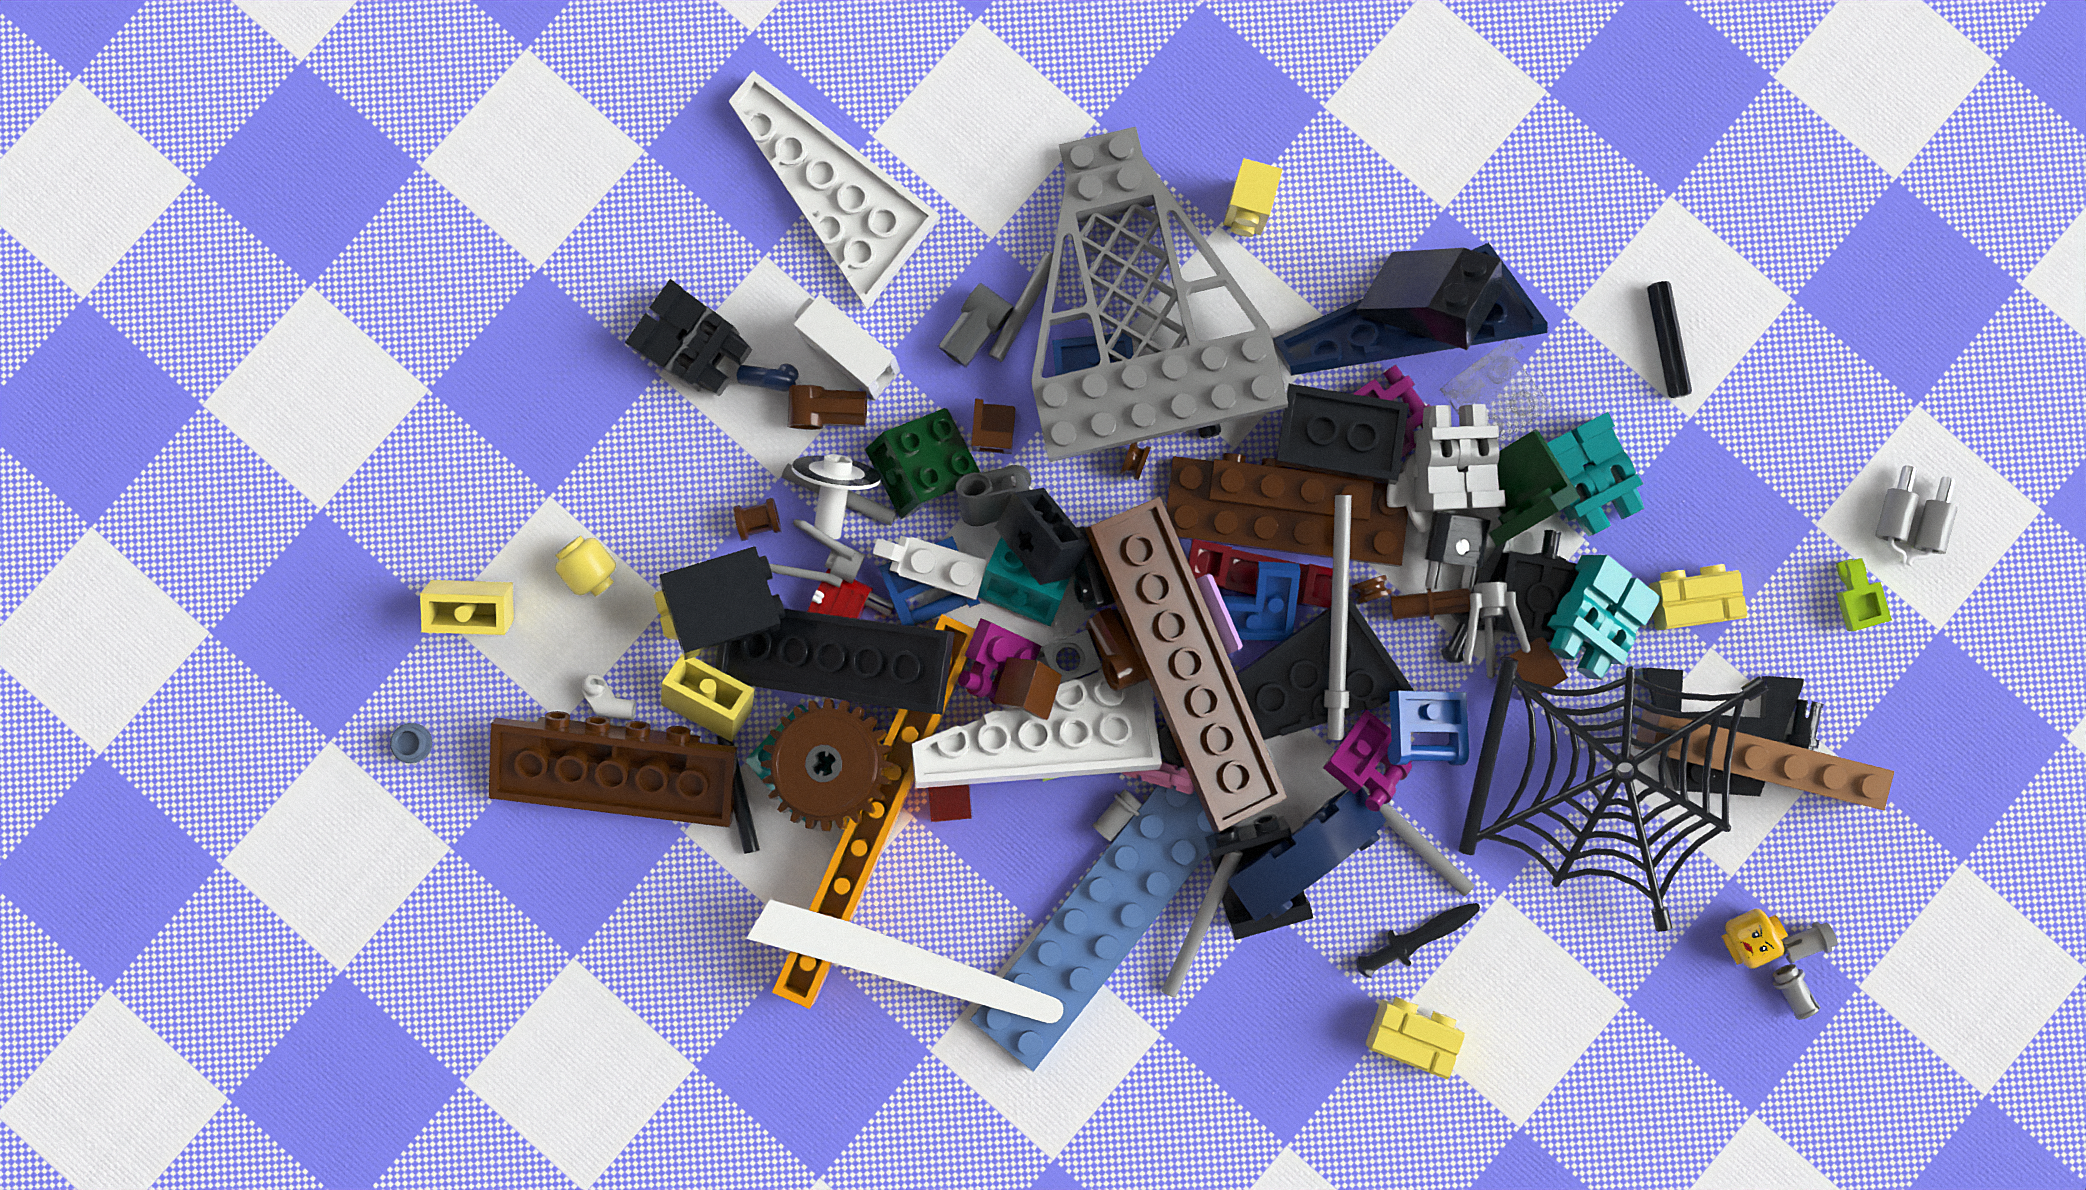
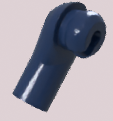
[736,364,799,392]

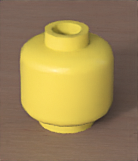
[555,536,616,597]

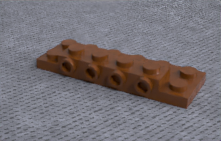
[1166,453,1408,567]
[489,711,738,827]

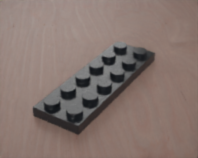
[715,609,955,715]

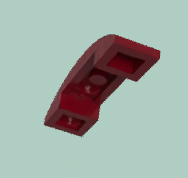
[1188,539,1333,609]

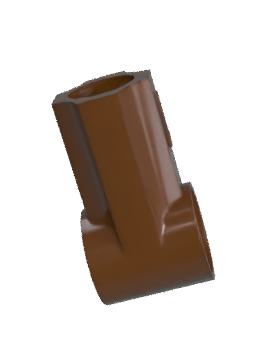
[787,385,867,430]
[1085,607,1148,692]

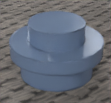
[390,723,432,763]

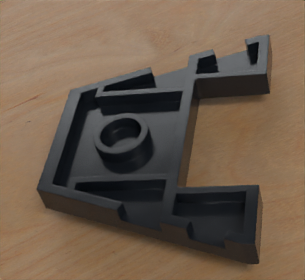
[1642,668,1804,797]

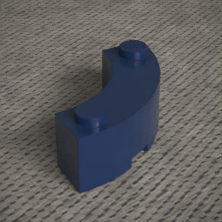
[1227,787,1387,921]

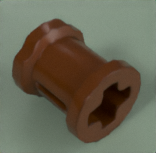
[733,498,782,541]

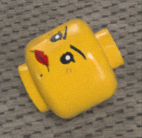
[1721,908,1788,969]

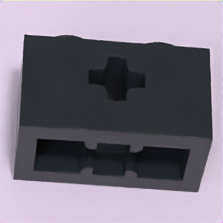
[994,488,1090,585]

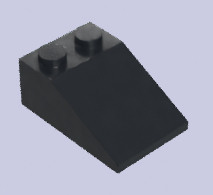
[1356,248,1502,350]

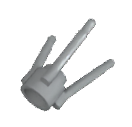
[769,519,865,588]
[1463,582,1530,679]

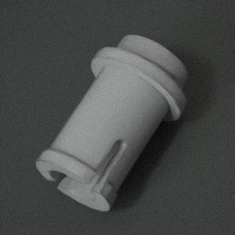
[1092,789,1142,842]
[1781,921,1838,964]
[1773,964,1821,1020]

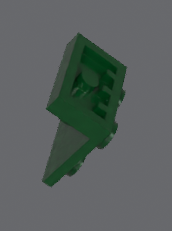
[864,408,981,519]
[1488,429,1580,547]

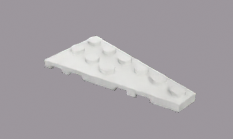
[729,71,940,310]

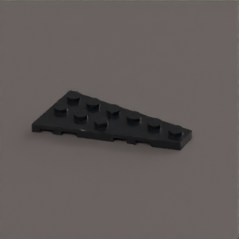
[1157,596,1414,768]

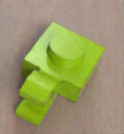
[1836,558,1892,632]

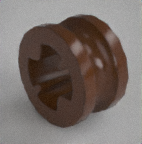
[1120,442,1151,481]
[1351,575,1392,605]

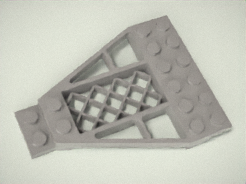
[1031,127,1288,462]

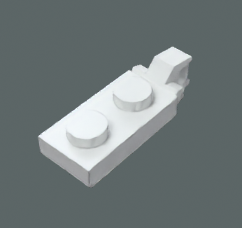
[872,536,988,600]

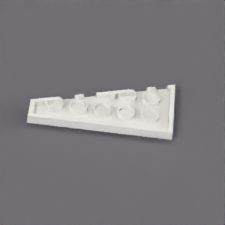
[911,668,1162,788]

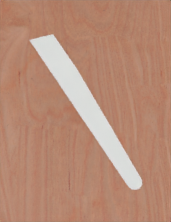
[746,899,1063,1023]

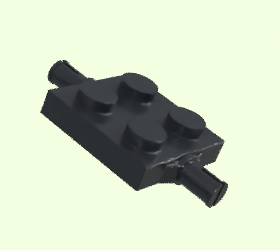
[1494,530,1579,643]

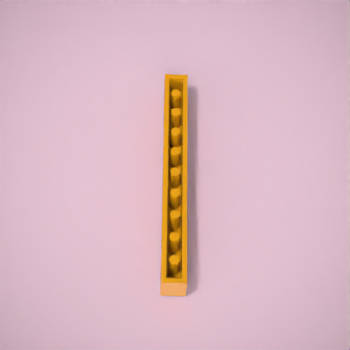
[772,614,976,1009]

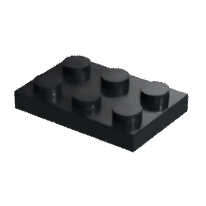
[1275,383,1409,485]

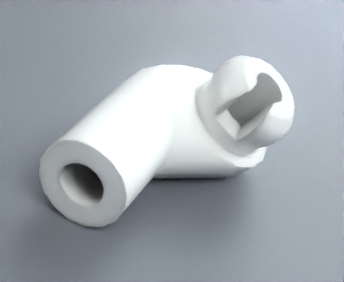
[582,674,636,720]

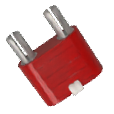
[807,569,895,619]

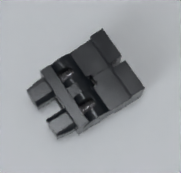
[625,279,752,396]

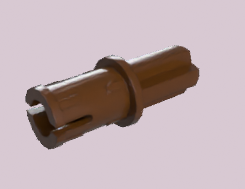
[1390,588,1472,621]

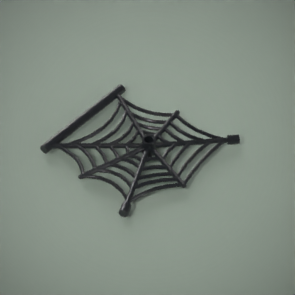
[1458,657,1769,932]

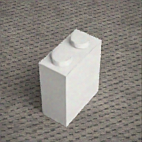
[794,293,901,400]

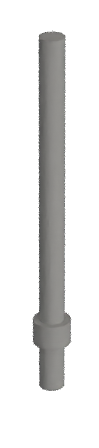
[1324,495,1352,740]

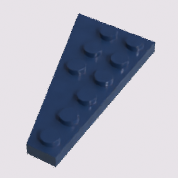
[1273,242,1548,376]

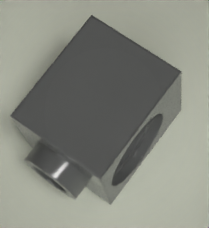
[1038,630,1102,685]

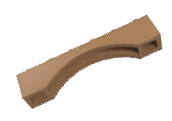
[1634,709,1894,811]

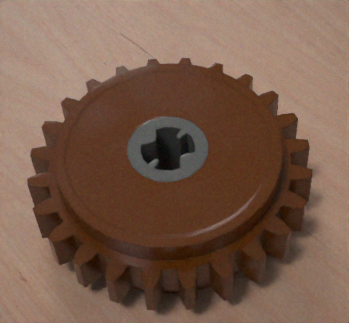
[761,698,895,831]

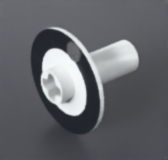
[792,454,881,539]

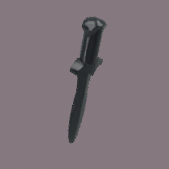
[1441,540,1510,663]
[1356,903,1480,978]

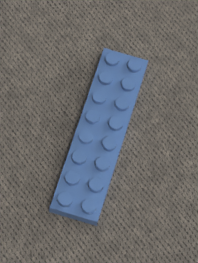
[970,769,1214,1072]

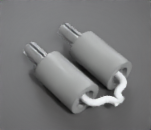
[1875,465,1958,565]

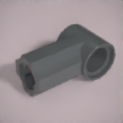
[938,283,1014,368]

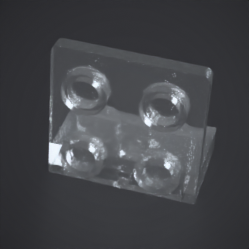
[1440,338,1551,444]

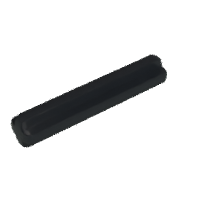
[1647,281,1692,398]

